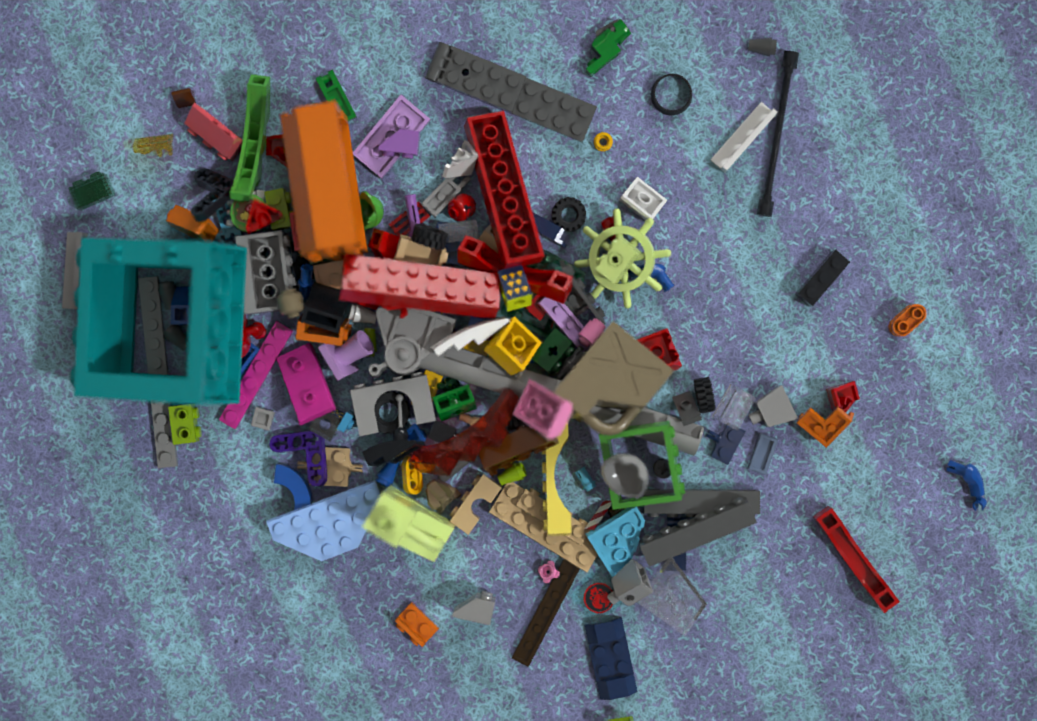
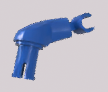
[620,263,675,292]
[946,460,987,511]

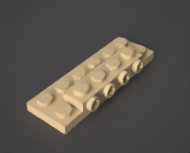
[489,482,598,573]

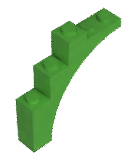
[230,74,270,202]

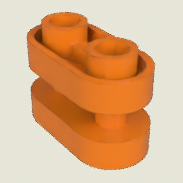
[888,304,927,336]

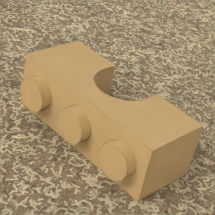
[450,473,502,535]

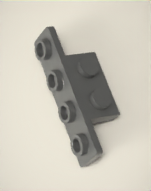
[559,260,606,324]

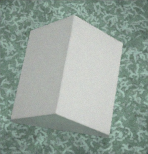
[619,177,667,221]

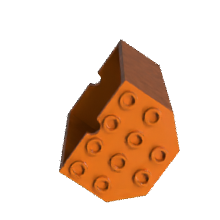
[280,101,368,262]

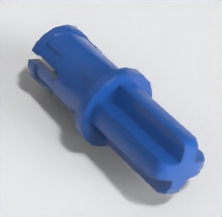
[298,264,314,300]

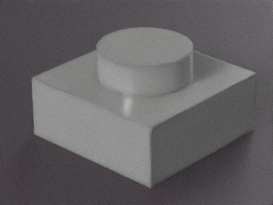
[251,407,275,431]

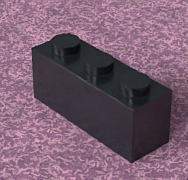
[795,250,850,307]

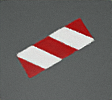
[585,500,612,530]

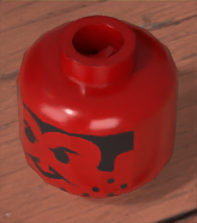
[448,193,476,222]

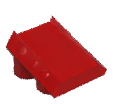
[637,328,682,371]

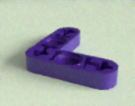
[269,431,328,487]

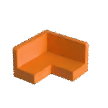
[797,407,854,448]

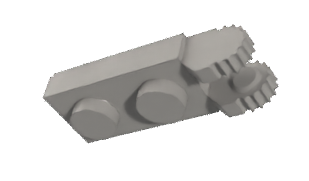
[421,176,471,218]

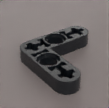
[191,168,234,222]

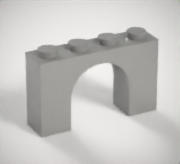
[350,372,436,436]

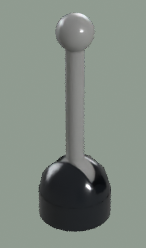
[393,394,409,440]

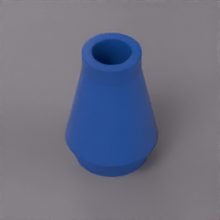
[375,463,400,488]

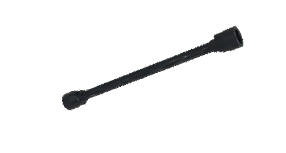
[757,51,799,217]

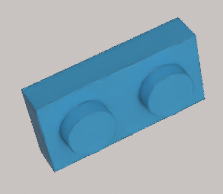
[337,410,356,433]

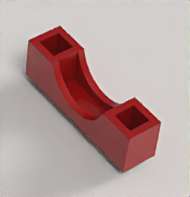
[351,228,400,310]

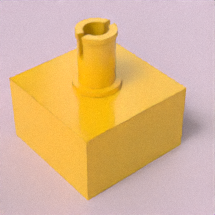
[484,317,542,375]

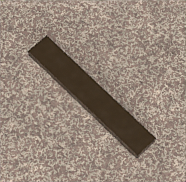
[512,559,580,667]

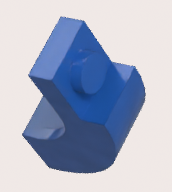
[274,463,312,510]

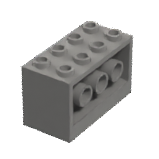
[235,231,297,315]

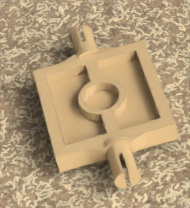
[297,447,363,487]

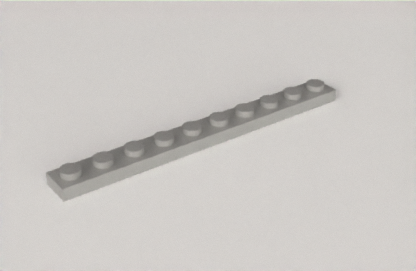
[138,276,178,468]

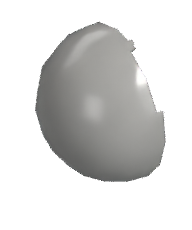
[601,453,649,499]

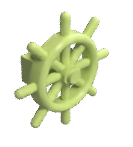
[574,209,671,309]

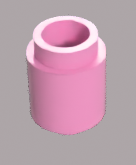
[578,318,606,347]

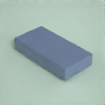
[747,433,779,475]

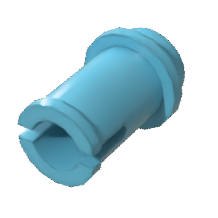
[574,466,596,492]

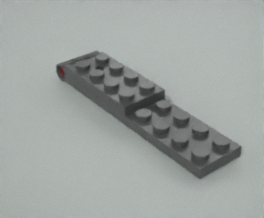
[425,42,597,143]

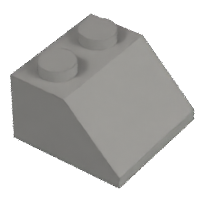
[452,591,496,625]

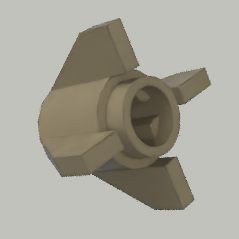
[426,479,462,514]

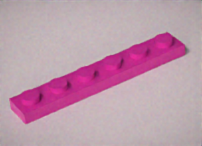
[219,321,294,429]

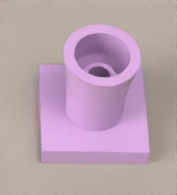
[318,330,374,381]

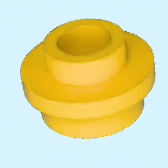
[594,132,613,152]

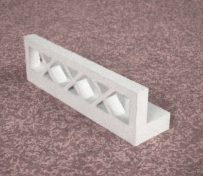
[710,102,778,173]

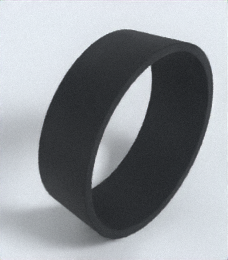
[651,74,692,116]

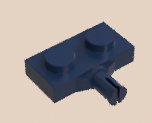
[706,422,746,465]

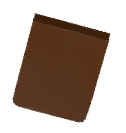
[171,88,196,108]

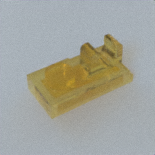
[133,134,174,157]

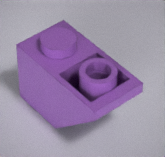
[378,129,421,159]

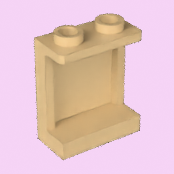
[393,234,448,266]

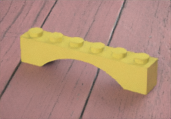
[542,422,571,536]

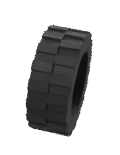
[374,391,410,434]

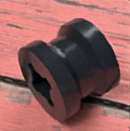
[653,459,671,479]

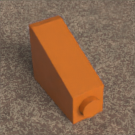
[166,205,219,242]

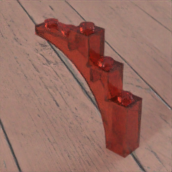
[408,388,520,476]

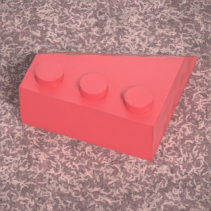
[184,103,243,161]

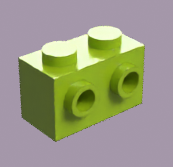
[264,188,293,231]
[168,404,202,445]

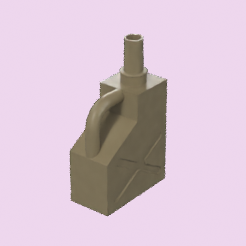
[537,321,674,442]

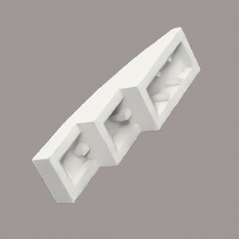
[430,316,510,356]

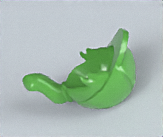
[360,191,384,230]

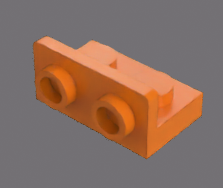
[395,602,439,647]

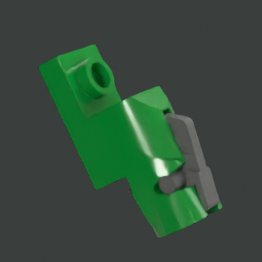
[586,19,631,77]

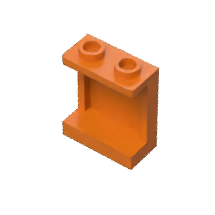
[296,314,352,346]

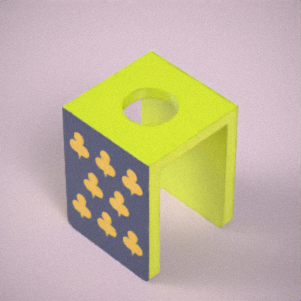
[498,265,532,312]

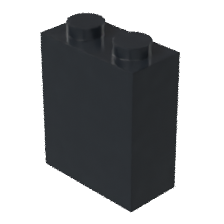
[301,282,349,333]

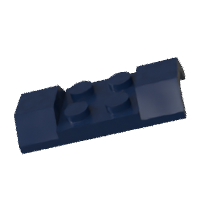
[585,617,638,700]

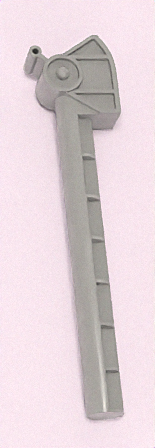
[369,308,704,456]

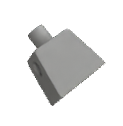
[748,385,798,427]
[607,559,653,606]

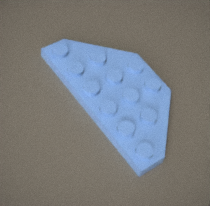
[266,480,381,561]

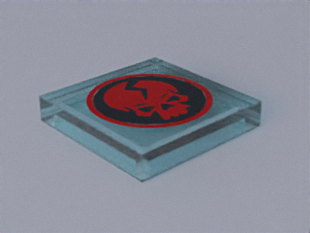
[572,571,623,624]

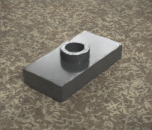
[672,391,702,426]

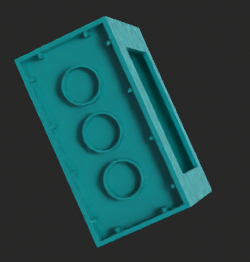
[70,238,247,405]

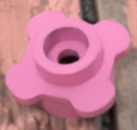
[538,561,560,583]

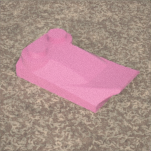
[513,379,572,439]

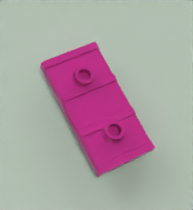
[276,343,336,425]

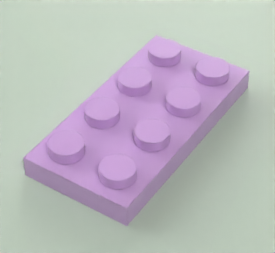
[353,95,431,178]

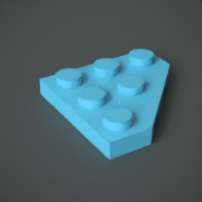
[586,506,645,578]

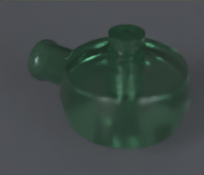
[437,377,460,392]

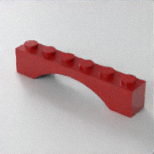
[458,235,573,304]
[813,506,900,613]

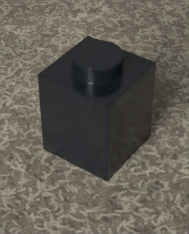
[428,419,459,447]

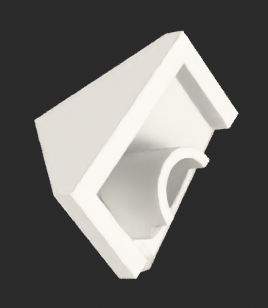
[442,140,478,178]

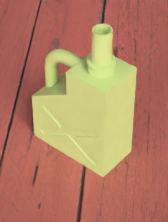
[362,485,455,562]

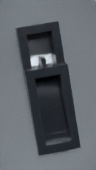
[362,440,425,467]

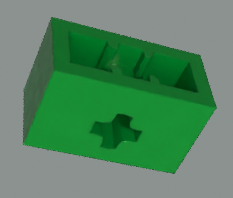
[432,384,477,422]

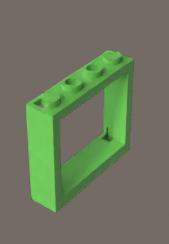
[599,420,685,510]

